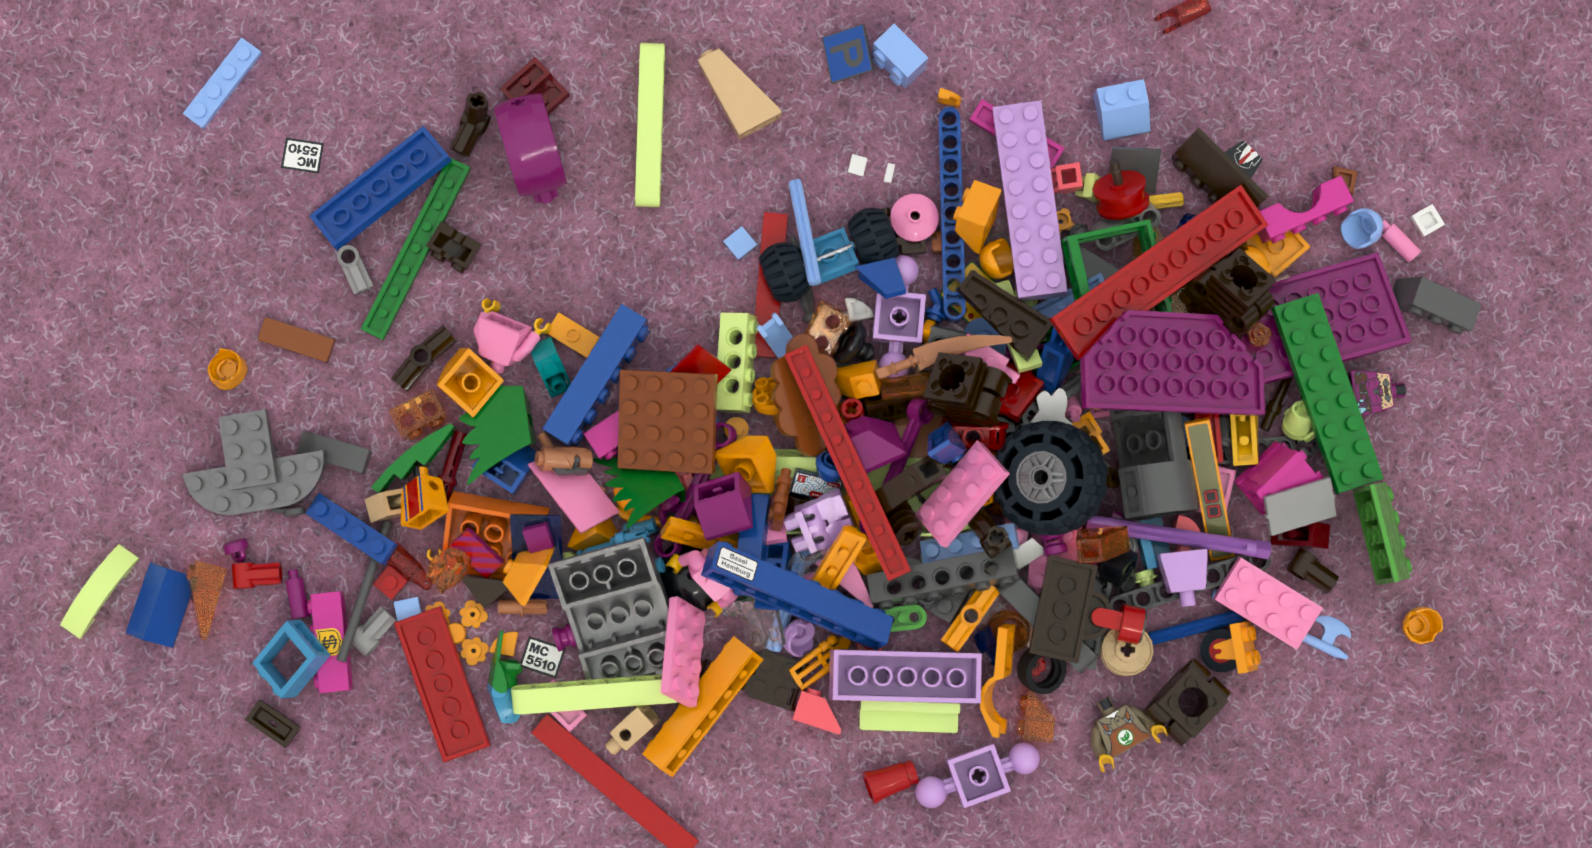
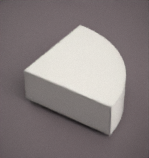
[845,298,874,323]

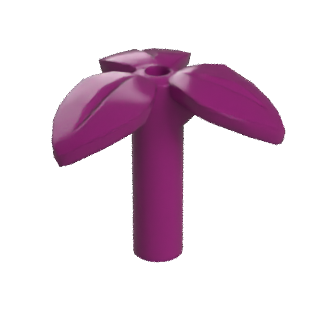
[658,495,697,527]

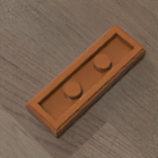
[257,317,336,363]

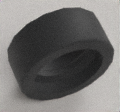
[1017,649,1067,695]

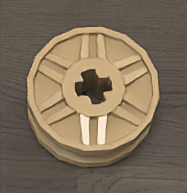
[1099,629,1153,676]

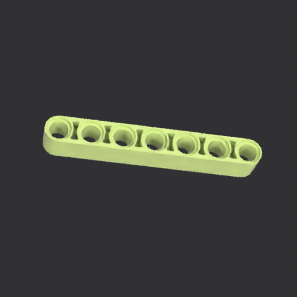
[635,43,665,207]
[511,674,677,714]

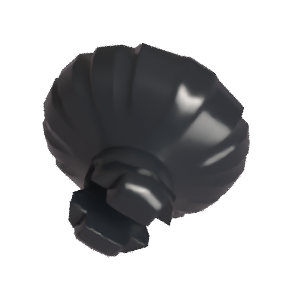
[832,320,875,363]

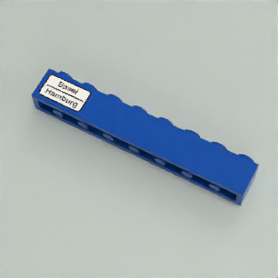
[701,541,894,650]

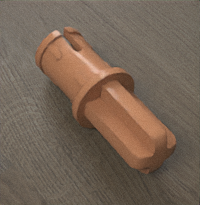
[498,599,548,617]

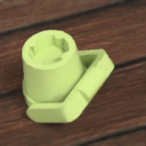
[1282,399,1316,443]

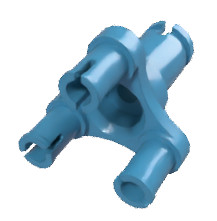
[577,517,665,573]

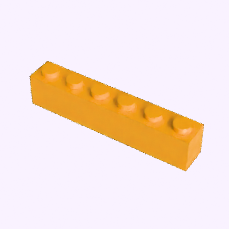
[642,636,764,777]

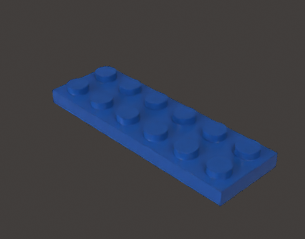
[309,126,452,251]

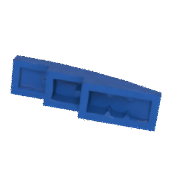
[734,493,771,596]

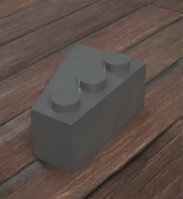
[1393,277,1481,334]

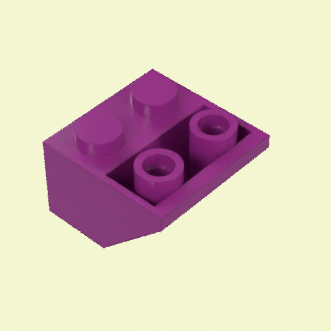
[694,472,753,541]

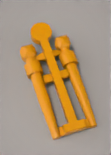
[789,635,851,691]

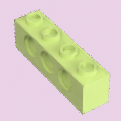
[717,313,759,413]

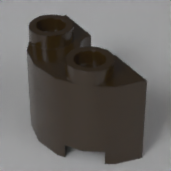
[426,221,482,274]

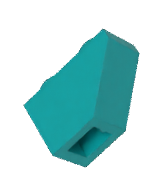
[531,337,571,398]

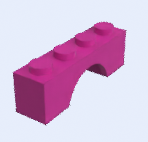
[1258,176,1354,244]

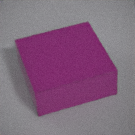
[522,522,555,553]

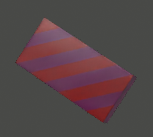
[450,527,504,579]

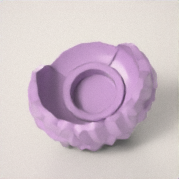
[781,619,815,657]

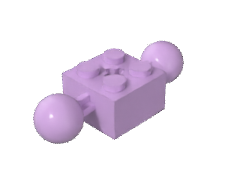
[872,255,926,382]
[915,742,1040,808]

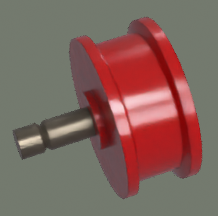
[1092,159,1150,220]

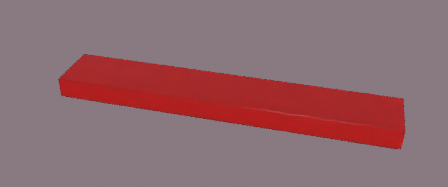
[755,212,788,359]

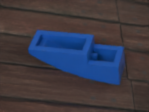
[1036,326,1075,394]

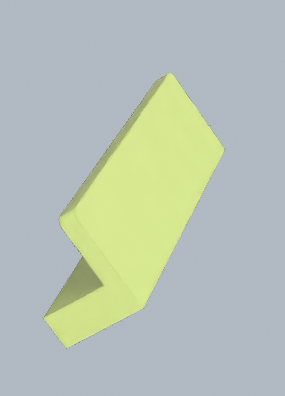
[859,701,960,733]

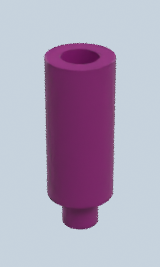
[285,569,310,620]

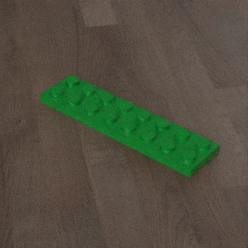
[1271,293,1384,494]

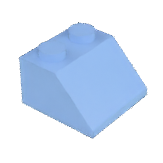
[1093,79,1151,141]

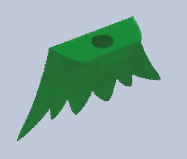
[459,385,536,486]
[593,457,686,529]

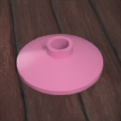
[890,194,939,242]

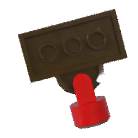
[1028,555,1147,664]

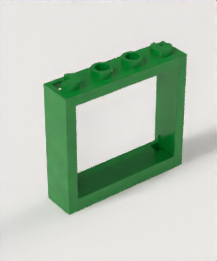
[1060,219,1173,312]

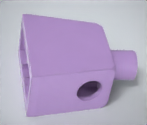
[1156,549,1208,607]

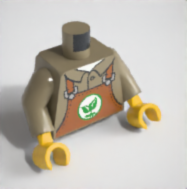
[1091,696,1168,772]

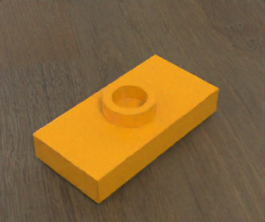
[547,312,600,358]

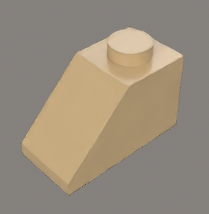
[364,488,402,523]

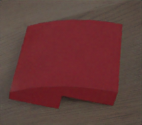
[499,57,570,115]

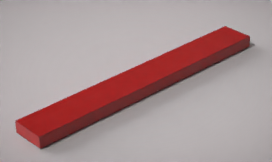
[531,714,699,848]

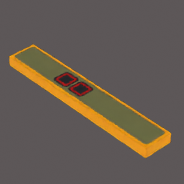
[1184,417,1235,561]

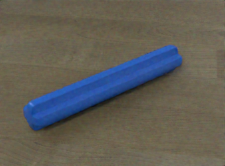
[1148,611,1244,645]

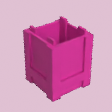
[1234,441,1324,516]

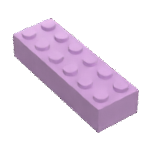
[829,650,982,703]

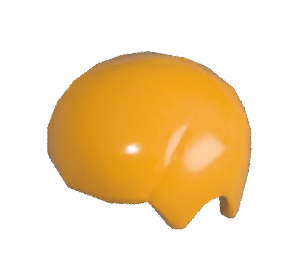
[1402,607,1443,644]

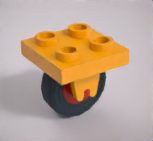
[1200,621,1261,674]

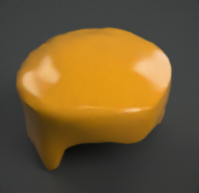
[207,348,248,390]

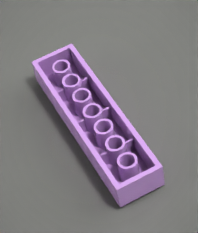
[992,100,1067,302]

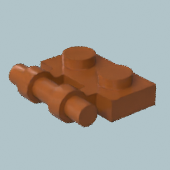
[768,468,792,532]

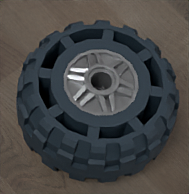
[994,421,1109,535]

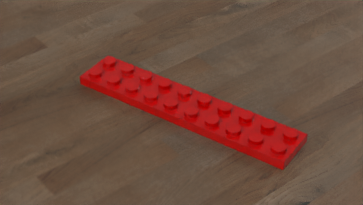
[1049,185,1269,360]

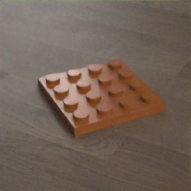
[618,369,717,474]

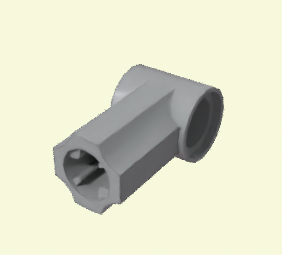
[337,245,374,295]
[352,606,397,657]

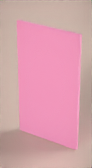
[528,445,620,534]

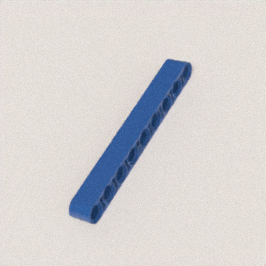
[938,107,966,323]

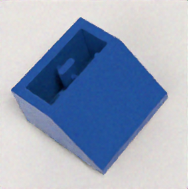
[472,445,536,496]

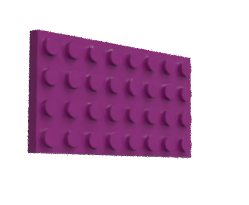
[1196,252,1412,385]

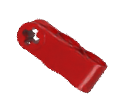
[938,421,1009,450]

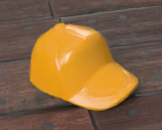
[853,535,883,575]

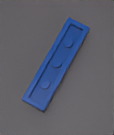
[305,493,398,566]

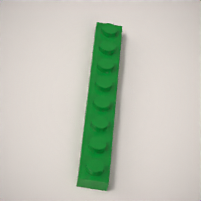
[361,157,471,341]

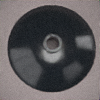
[660,544,714,611]

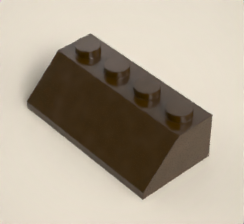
[1171,128,1269,207]

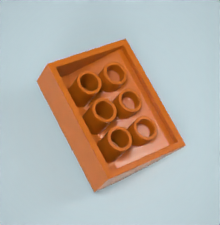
[440,491,550,580]

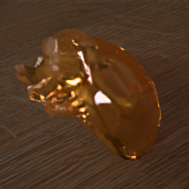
[426,548,471,594]

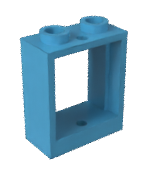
[252,620,331,698]

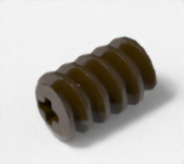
[886,501,923,546]

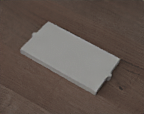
[1263,477,1337,536]

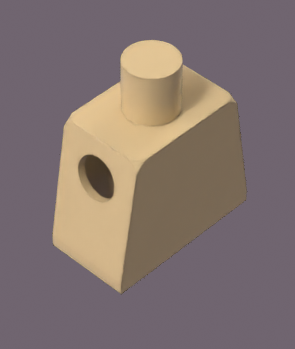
[605,705,662,755]

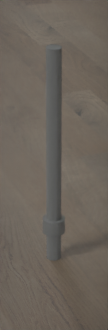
[336,520,393,663]

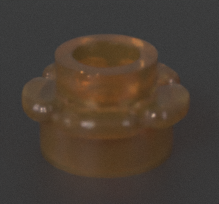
[1247,323,1272,346]

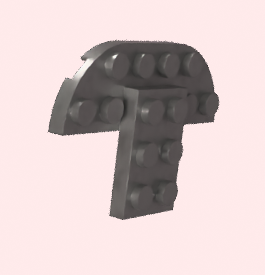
[183,409,327,515]

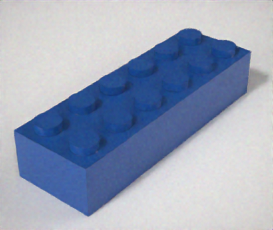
[542,304,650,447]

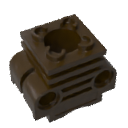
[1184,248,1277,340]
[923,352,1013,428]
[1143,658,1231,746]

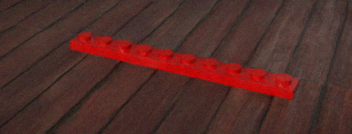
[784,344,912,581]

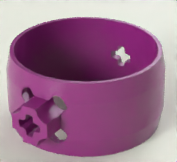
[494,93,567,204]

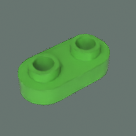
[884,605,927,632]

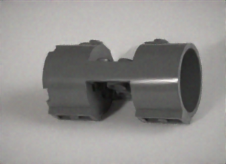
[1109,410,1199,520]

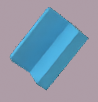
[1136,517,1171,571]

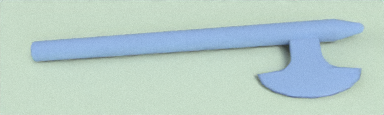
[1211,588,1351,660]

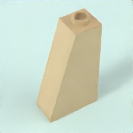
[698,49,782,140]

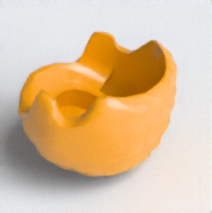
[979,238,1014,279]

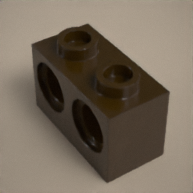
[862,378,915,422]

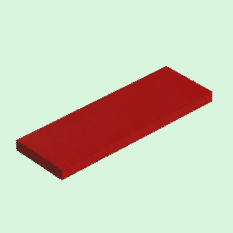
[394,606,491,763]

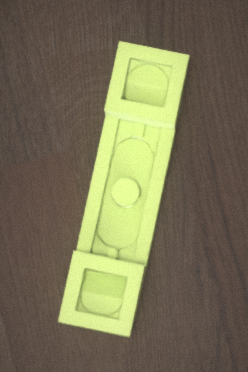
[60,544,139,639]

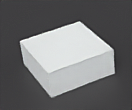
[1410,204,1445,238]

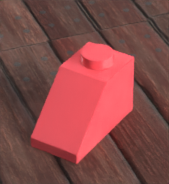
[792,688,841,735]

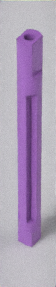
[1085,515,1271,559]

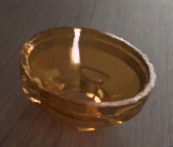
[985,610,1031,652]

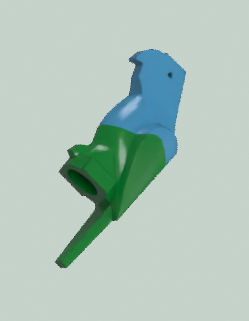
[487,630,523,724]

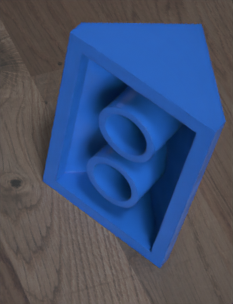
[125,562,197,648]

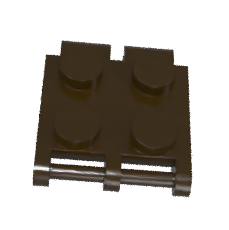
[741,650,809,712]

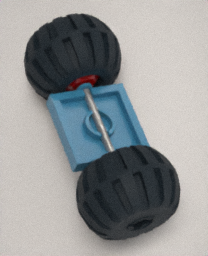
[759,208,899,303]

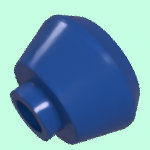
[816,451,841,482]

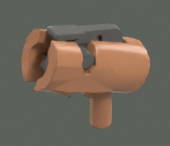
[535,432,593,476]

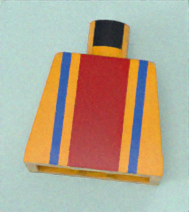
[401,467,449,530]

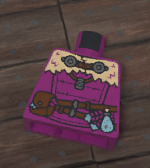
[1347,371,1406,417]

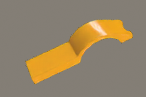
[980,623,1016,738]

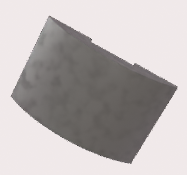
[548,537,669,680]

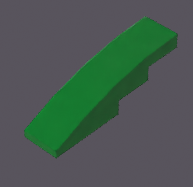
[371,424,457,493]

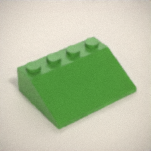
[1352,482,1412,585]

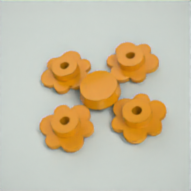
[425,600,489,665]

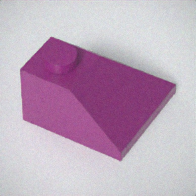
[844,416,907,473]

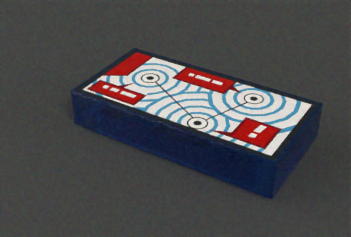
[790,468,843,499]

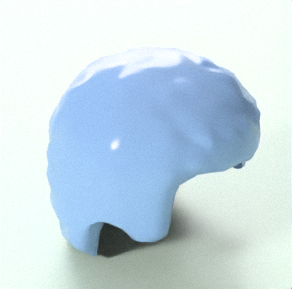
[1340,208,1383,249]

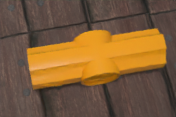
[940,585,1000,653]

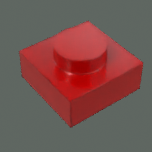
[373,565,409,600]

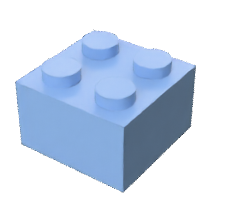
[872,24,928,88]

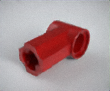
[232,562,283,589]

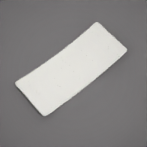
[848,154,895,183]

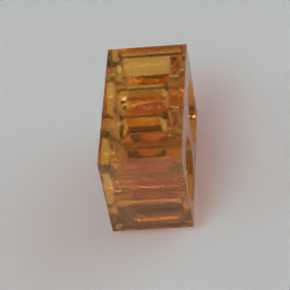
[804,300,851,356]
[388,388,448,440]

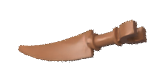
[876,335,1012,379]

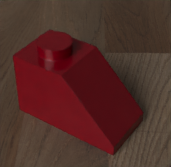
[1271,522,1330,549]

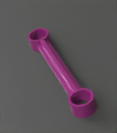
[859,398,934,535]
[654,422,737,558]

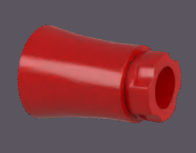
[862,760,919,805]

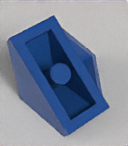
[855,257,906,299]

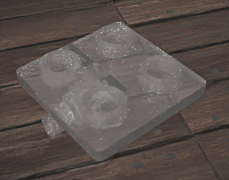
[722,601,786,652]

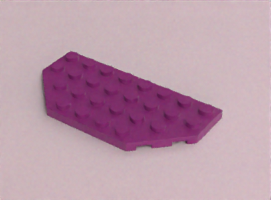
[1080,310,1265,416]

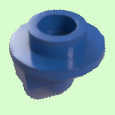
[925,288,947,324]

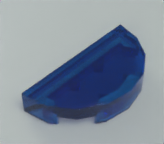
[974,625,997,667]

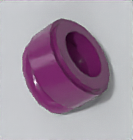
[223,538,249,563]

